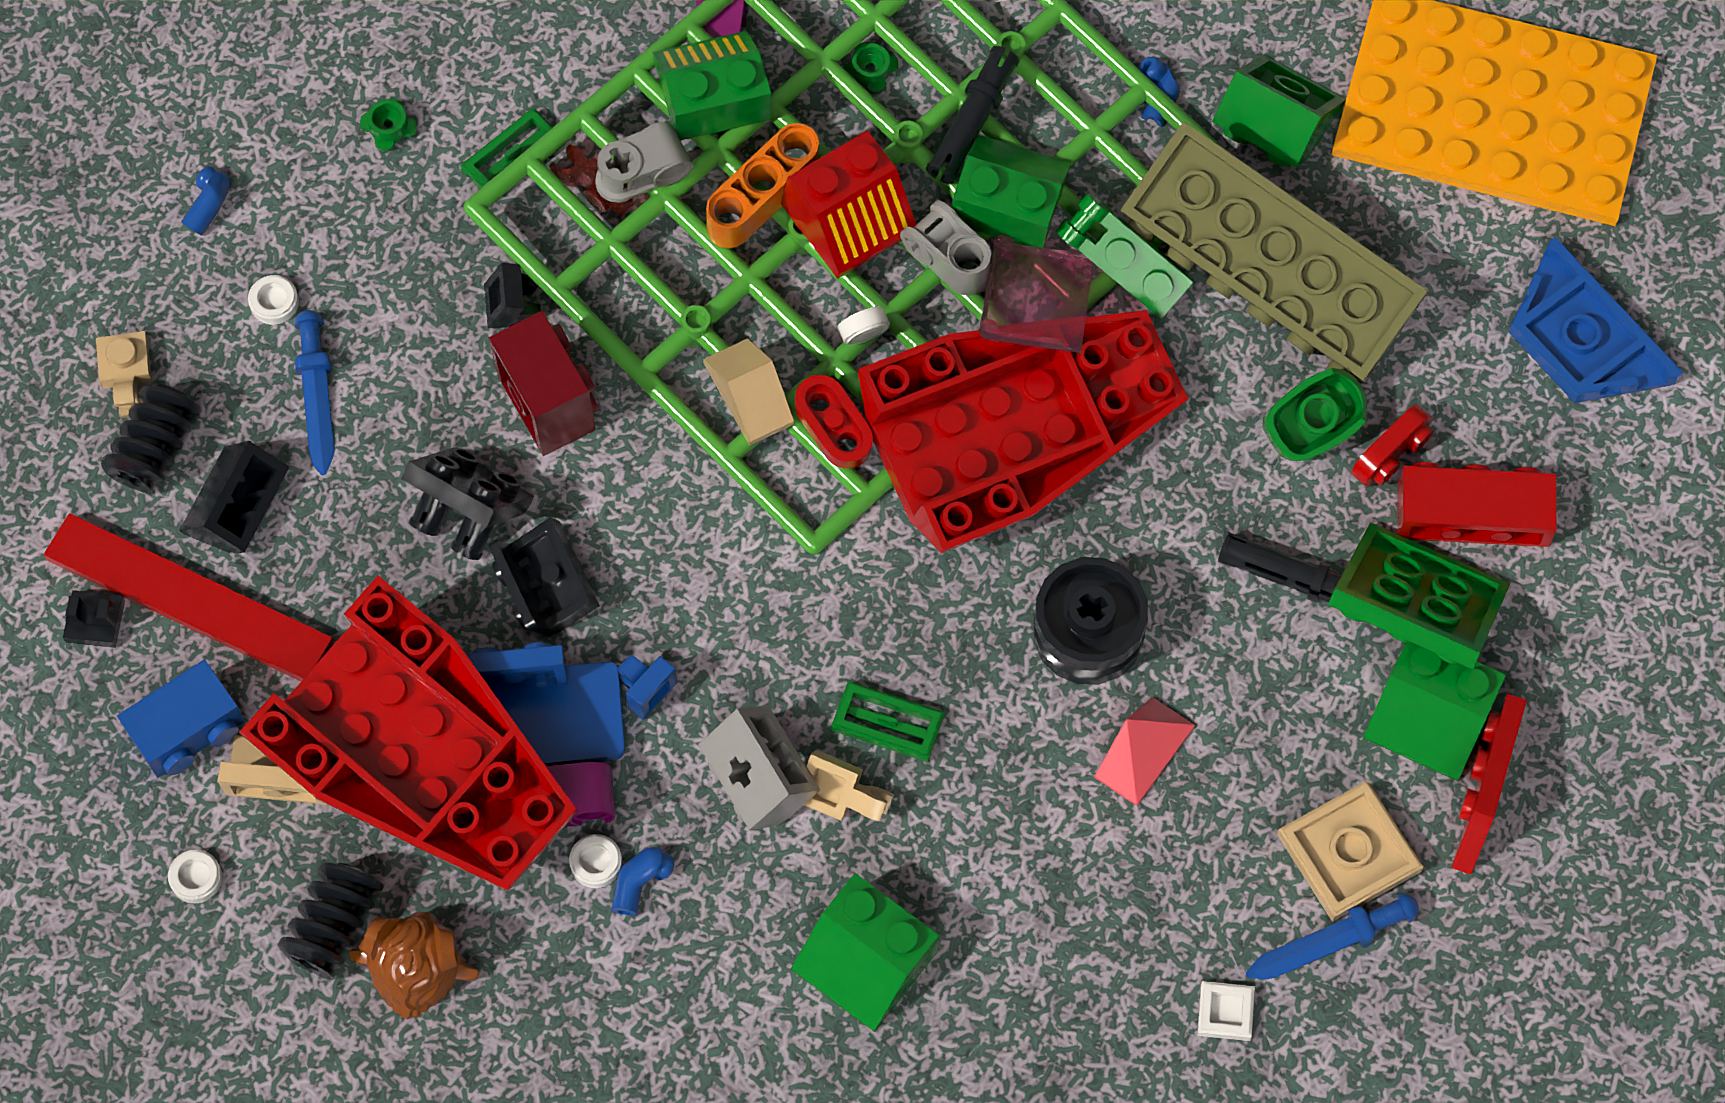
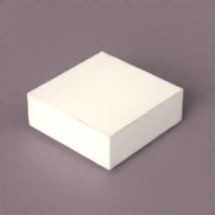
[1197,981,1255,1041]

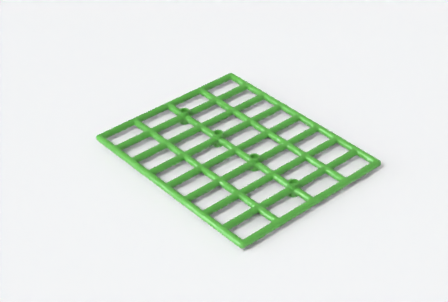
[464,0,1227,555]

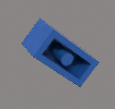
[116,659,245,778]

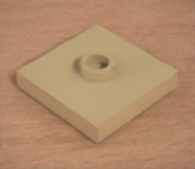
[1277,780,1423,922]

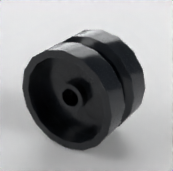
[1034,557,1148,685]

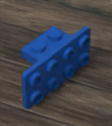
[466,642,625,766]

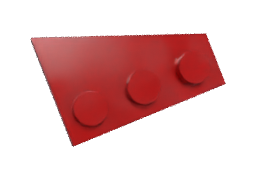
[1451,694,1527,875]

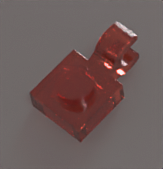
[549,144,633,217]

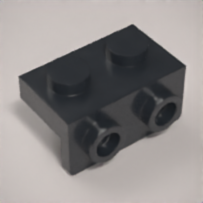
[489,517,600,636]

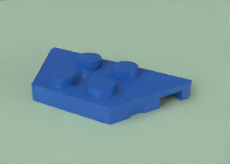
[1509,237,1683,403]

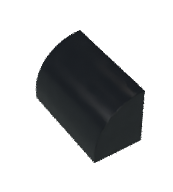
[179,441,289,554]

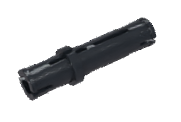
[926,46,1020,184]
[1218,532,1342,603]

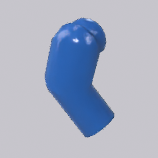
[1138,56,1180,127]
[181,166,231,236]
[611,847,674,916]

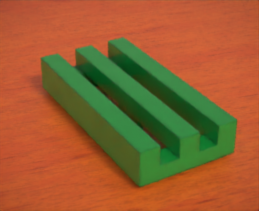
[460,107,566,189]
[831,681,945,762]

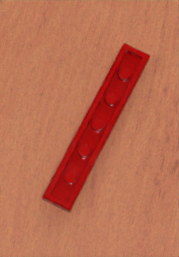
[43,513,334,681]

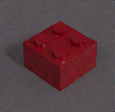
[488,311,599,456]

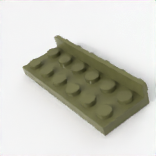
[1120,121,1428,383]

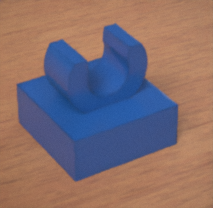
[617,654,677,720]

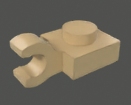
[96,331,152,418]
[804,750,894,821]

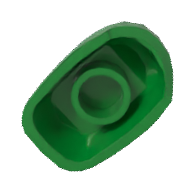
[1262,368,1367,461]

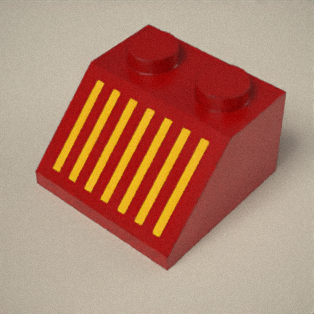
[780,130,917,279]

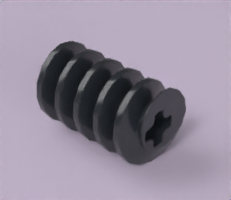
[101,383,202,494]
[277,862,384,980]

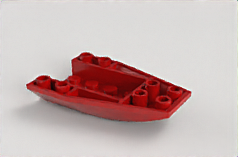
[858,310,1188,553]
[239,575,578,892]

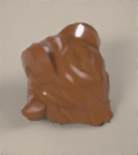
[348,911,479,1020]

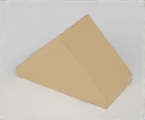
[703,338,794,446]

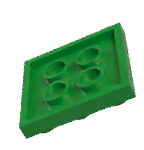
[1328,522,1510,669]

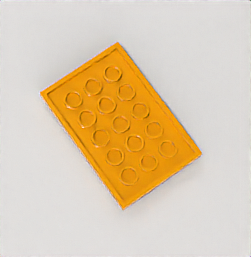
[1331,0,1657,226]

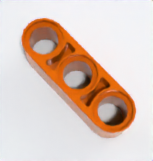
[706,123,819,248]

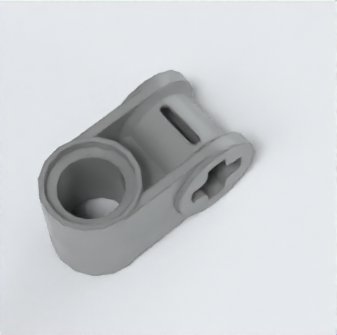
[595,121,693,203]
[900,200,991,296]

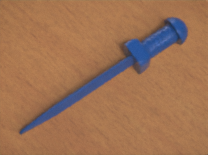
[294,310,335,476]
[1246,893,1419,980]

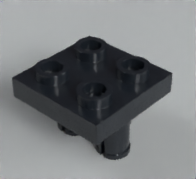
[401,447,534,560]

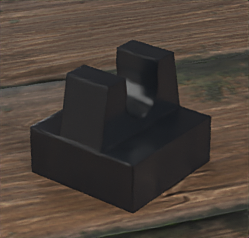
[484,262,541,329]
[63,590,125,648]

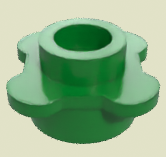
[843,42,898,94]
[360,99,418,152]

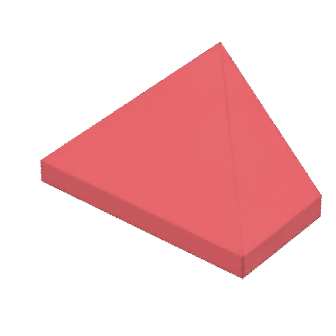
[1094,697,1195,806]

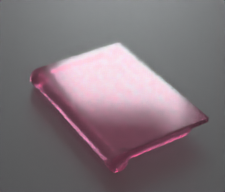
[979,235,1093,353]

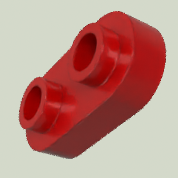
[795,375,873,469]
[1351,404,1434,487]

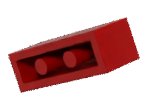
[1397,462,1557,547]

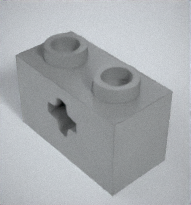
[698,705,820,830]

